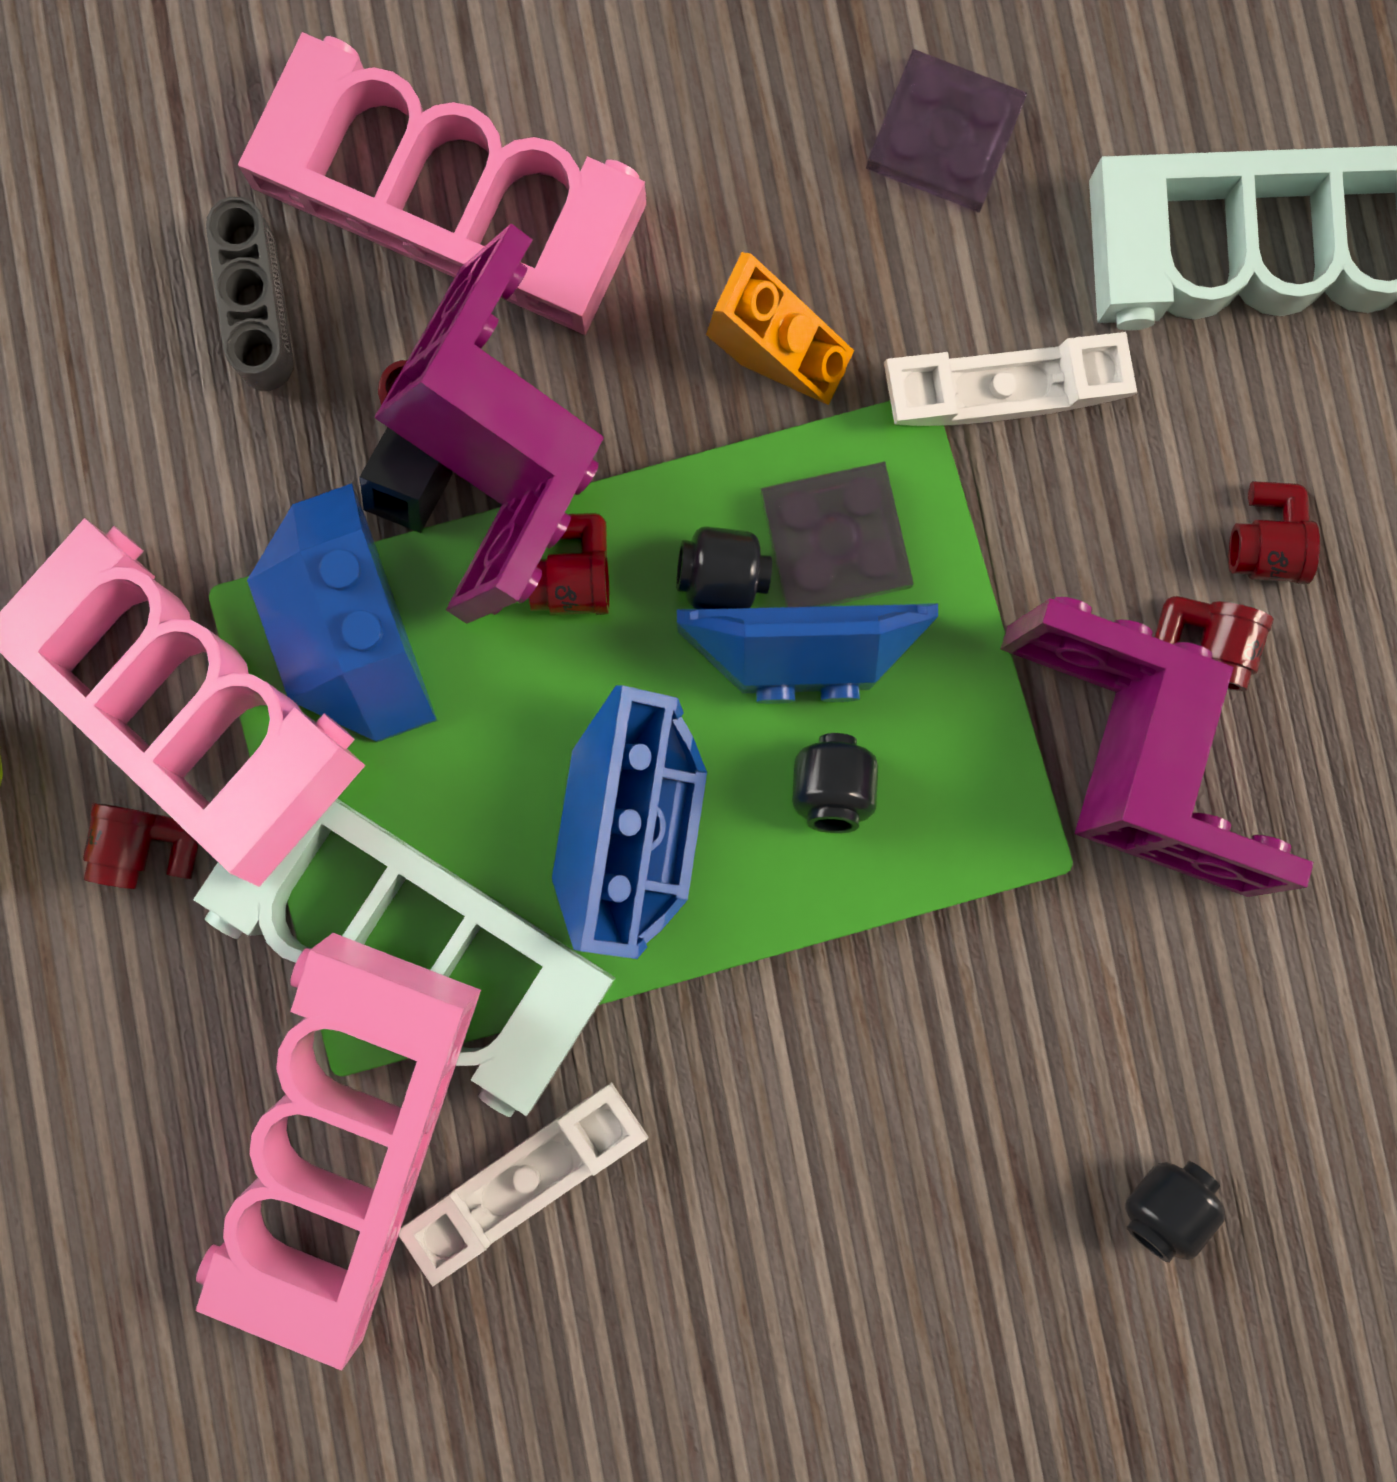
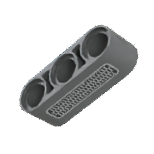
[206,197,293,391]

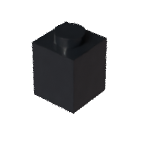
[360,427,453,533]

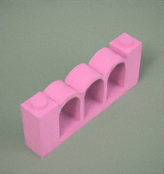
[238,32,646,335]
[0,518,366,887]
[195,933,481,1371]

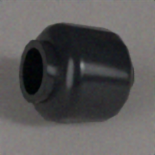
[676,526,772,609]
[792,733,878,833]
[1125,1161,1225,1263]

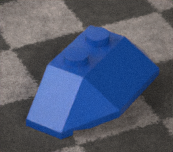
[247,483,437,742]
[677,603,938,704]
[552,685,707,959]

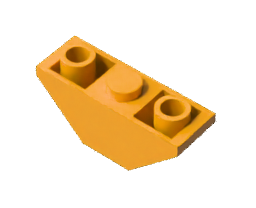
[706,252,854,405]

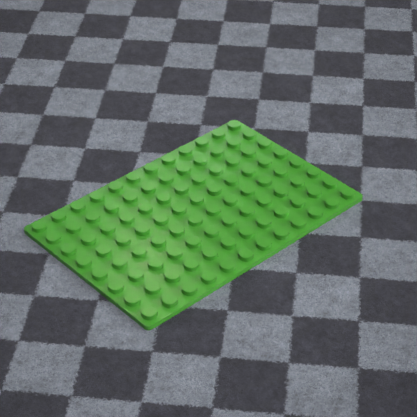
[209,401,1073,1077]

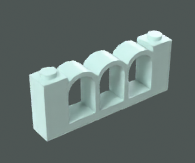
[1089,146,1397,331]
[193,799,616,1117]

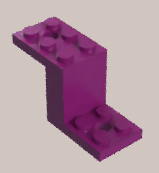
[374,224,604,624]
[1000,597,1314,897]

